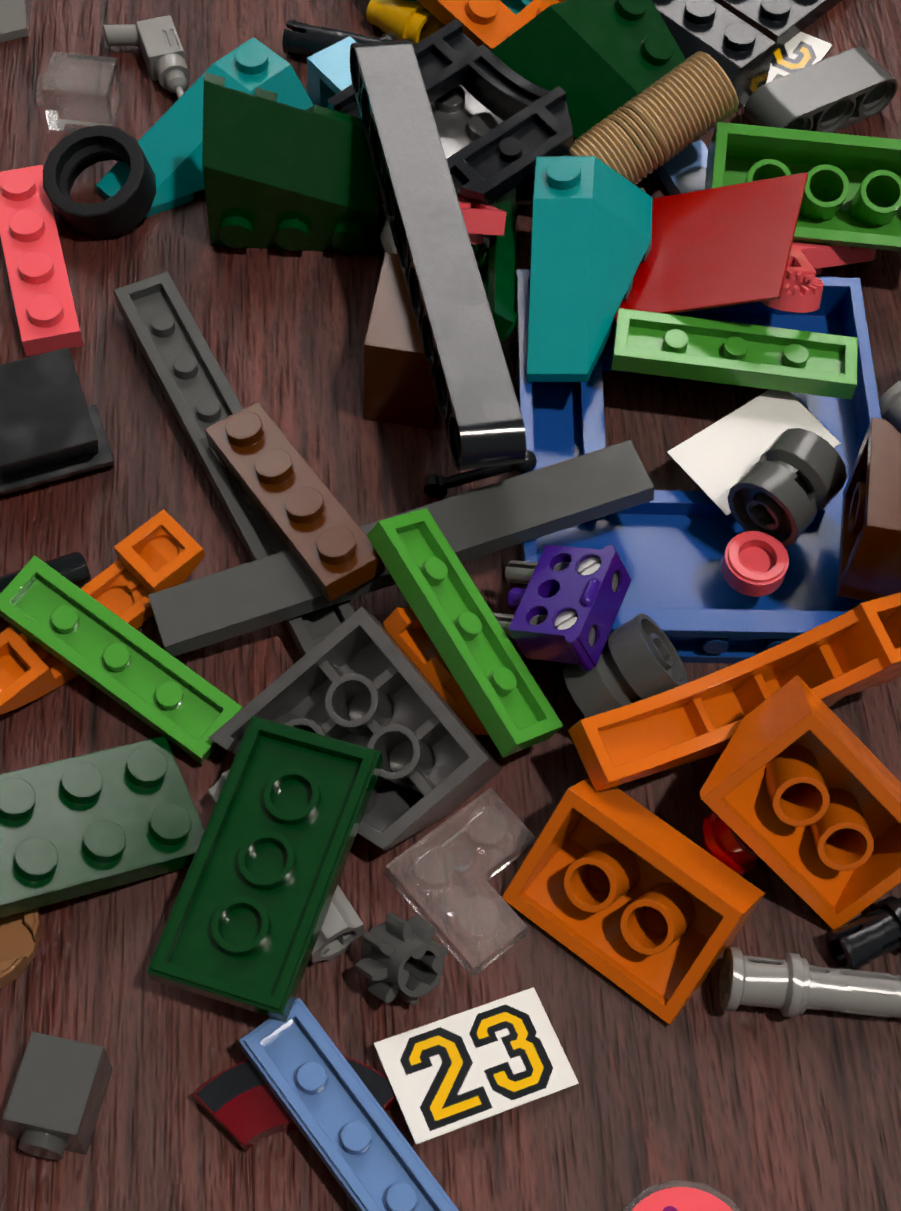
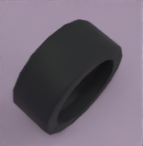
[43,125,156,239]

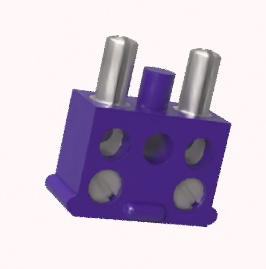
[492,545,632,671]

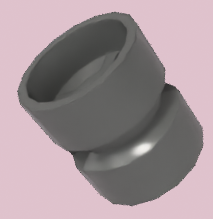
[727,428,847,547]
[562,613,688,718]

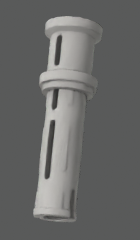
[719,946,901,1018]

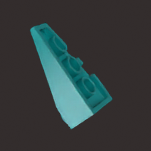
[95,37,314,219]
[527,156,653,382]

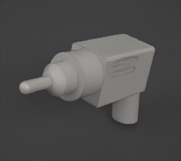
[103,15,190,99]

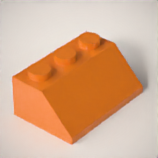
[699,675,901,930]
[501,777,765,1025]

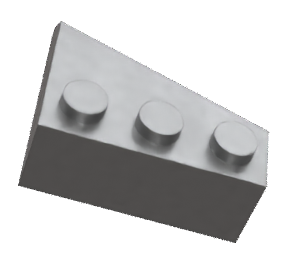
[209,606,502,850]

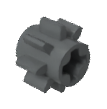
[355,912,448,1006]

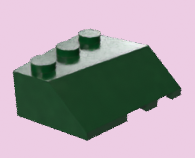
[202,72,380,254]

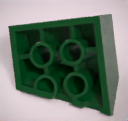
[491,0,686,152]

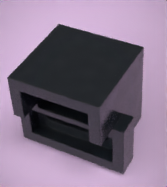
[0,347,114,498]

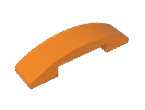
[0,509,205,715]

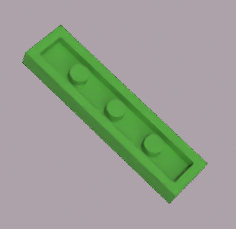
[611,308,858,400]
[367,508,563,758]
[0,555,243,765]

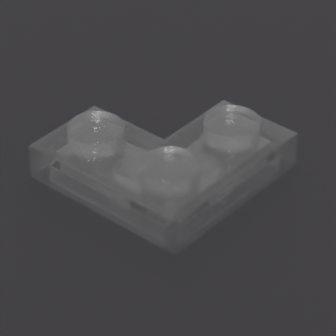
[385,788,534,978]

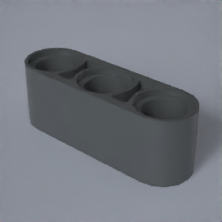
[744,46,898,133]

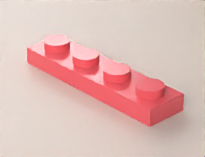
[0,165,83,356]

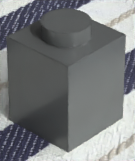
[3,1031,113,1160]

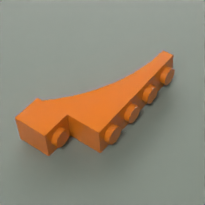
[568,592,901,792]

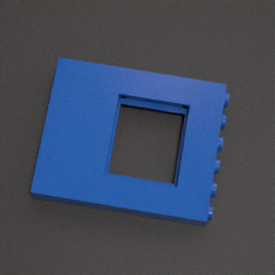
[513,269,881,664]

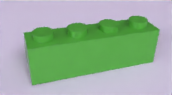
[705,122,901,252]

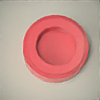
[721,531,789,597]

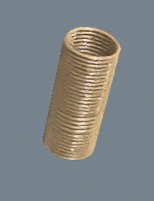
[564,51,739,185]

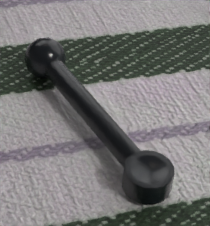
[424,449,537,498]

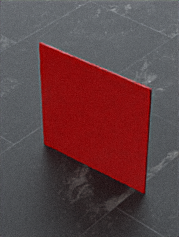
[613,172,808,321]

